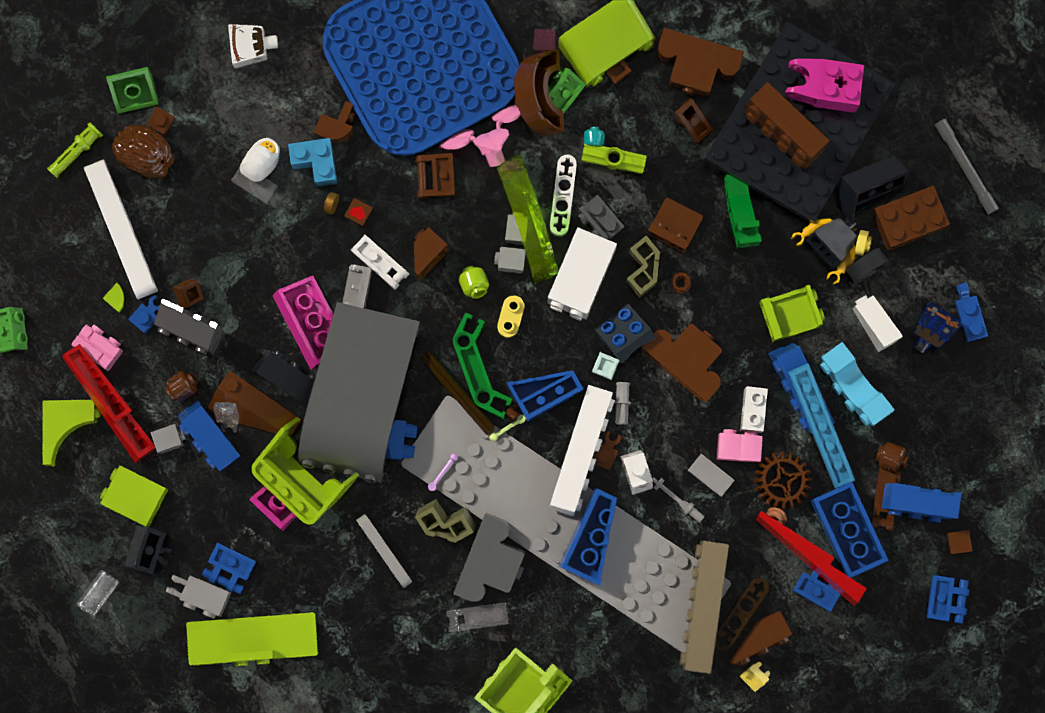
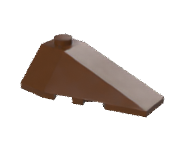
[208,371,302,436]

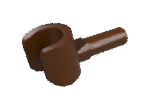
[506,401,520,422]

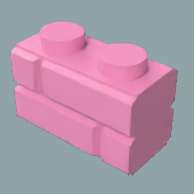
[72,324,123,371]

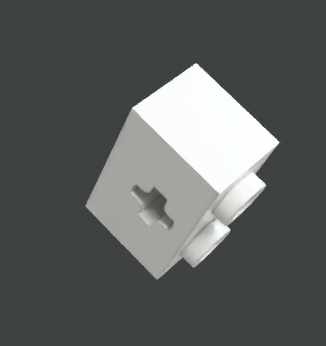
[740,386,768,433]

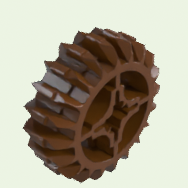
[754,452,812,510]

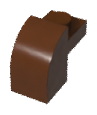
[313,101,356,143]

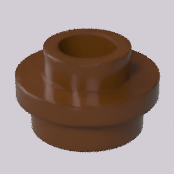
[670,272,692,294]

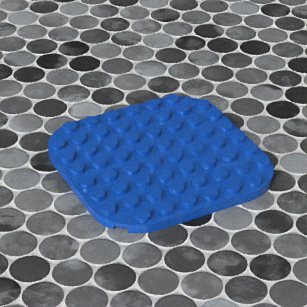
[323,0,519,156]

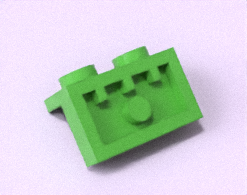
[547,67,586,114]
[0,307,28,354]

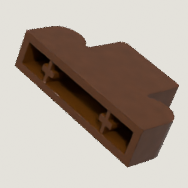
[657,28,744,97]
[641,324,722,404]

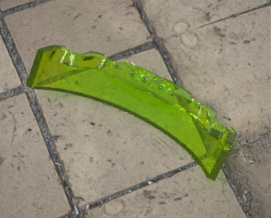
[496,154,559,284]

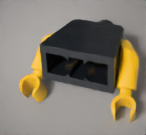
[792,218,858,284]

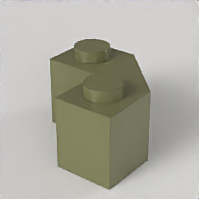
[626,236,660,298]
[415,499,477,542]

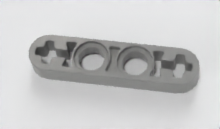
[357,514,412,588]

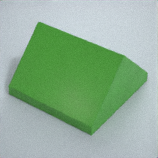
[106,67,158,114]

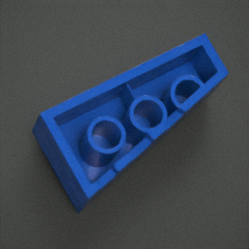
[558,489,617,586]

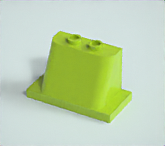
[475,648,572,713]

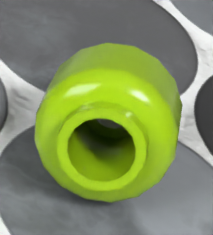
[459,266,489,299]

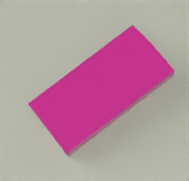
[273,276,333,370]

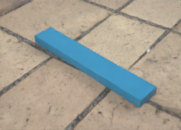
[788,364,855,489]

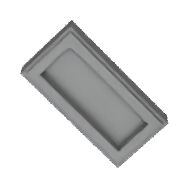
[688,454,734,497]

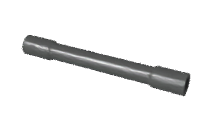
[935,118,999,215]

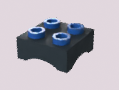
[595,304,656,363]

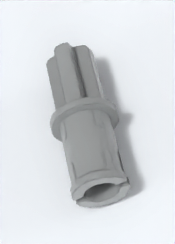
[614,382,631,425]

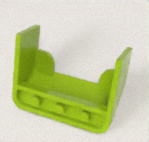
[252,417,359,524]

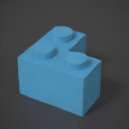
[288,138,337,187]

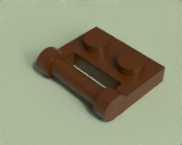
[415,153,455,199]

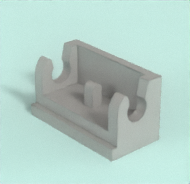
[343,264,373,308]

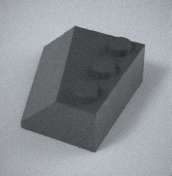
[154,299,225,355]

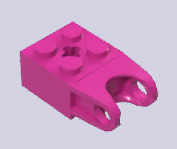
[785,59,864,113]

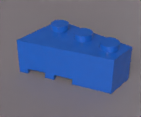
[507,370,583,422]
[178,400,240,471]
[881,483,961,523]

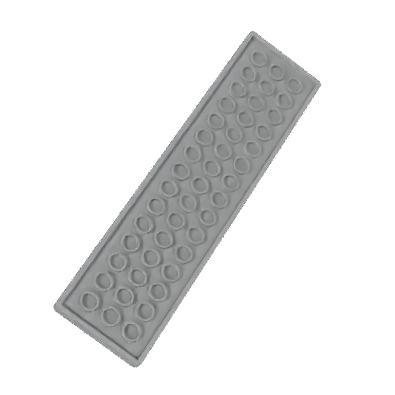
[402,396,731,652]

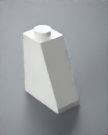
[853,296,903,352]

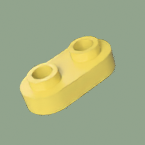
[855,230,872,256]
[498,296,524,338]

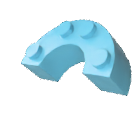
[820,342,894,426]

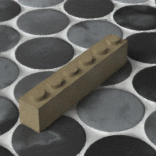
[680,541,729,674]

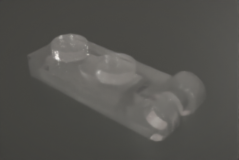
[446,602,509,632]

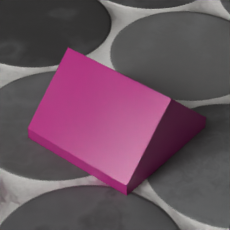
[249,486,297,530]

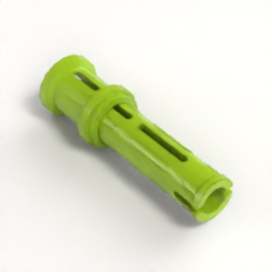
[47,122,103,178]

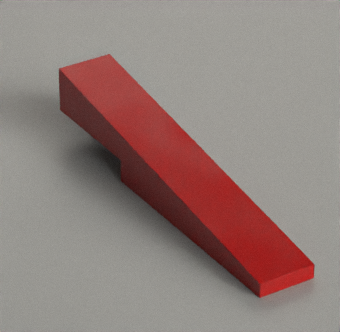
[62,344,155,463]
[755,511,867,606]

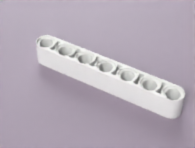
[84,159,158,299]

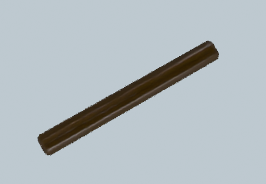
[421,351,495,435]

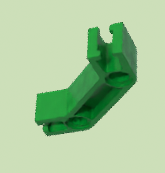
[724,175,761,248]
[453,312,513,420]

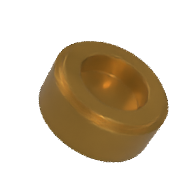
[324,192,339,215]

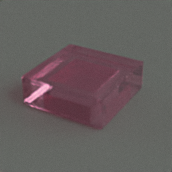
[534,29,555,52]

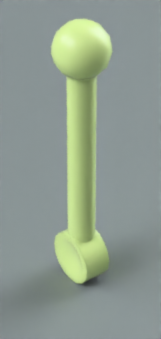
[489,415,525,441]

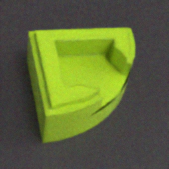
[103,283,124,313]

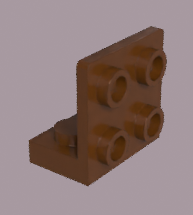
[647,198,703,253]

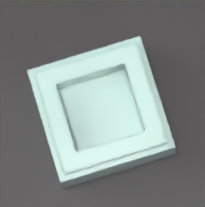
[592,352,619,380]

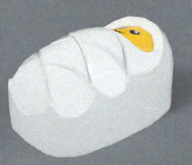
[240,138,280,182]

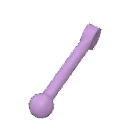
[428,453,458,491]

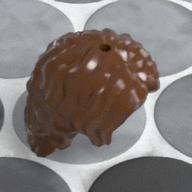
[112,125,174,179]

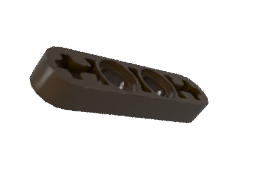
[715,578,769,651]

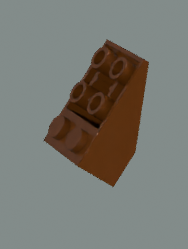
[730,611,792,666]

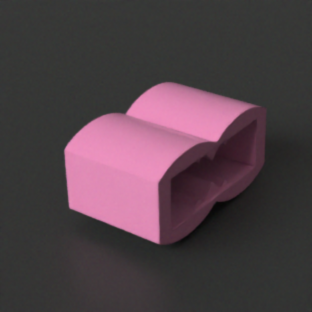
[717,429,762,463]

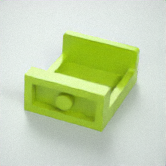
[760,285,825,342]
[100,466,168,527]

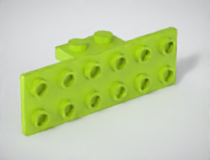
[186,613,318,666]

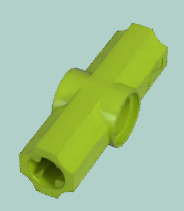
[581,144,647,174]

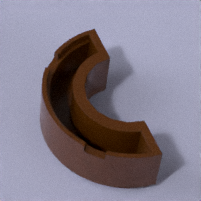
[514,49,564,136]

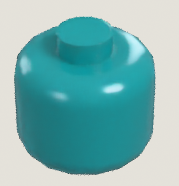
[584,127,605,146]

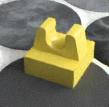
[740,662,770,692]

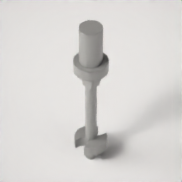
[652,477,704,523]

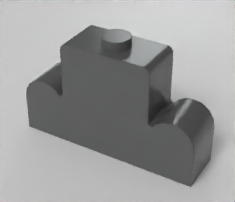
[453,513,525,602]

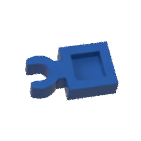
[128,295,160,334]

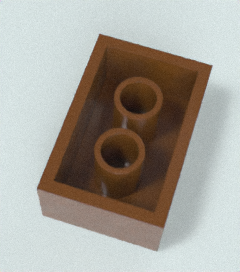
[872,186,950,251]

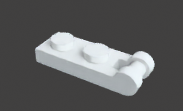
[351,235,409,290]

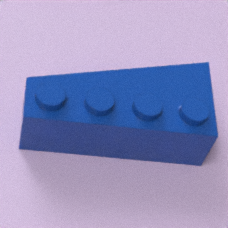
[768,342,835,434]

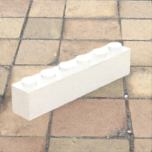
[549,385,615,516]

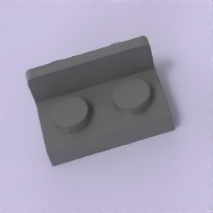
[578,195,625,240]

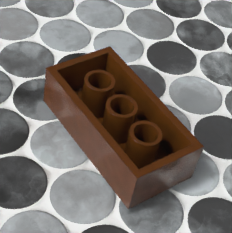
[744,82,829,170]

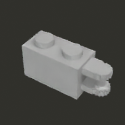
[166,575,231,619]

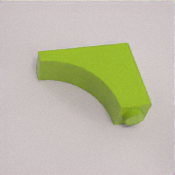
[43,400,101,466]

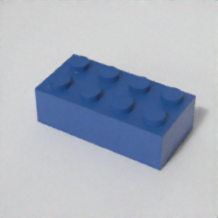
[810,482,888,578]

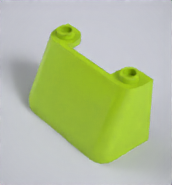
[558,0,656,87]

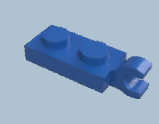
[955,283,988,342]

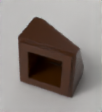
[173,279,204,308]

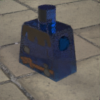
[914,300,963,354]

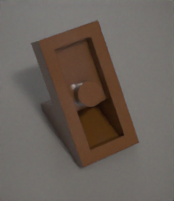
[675,98,713,143]

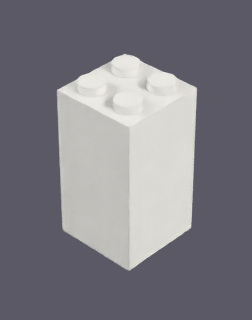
[548,228,617,321]

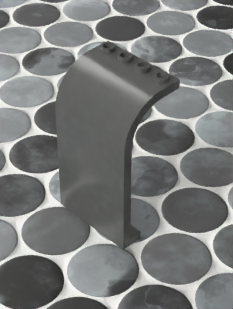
[298,302,420,484]

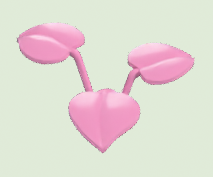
[439,105,521,167]

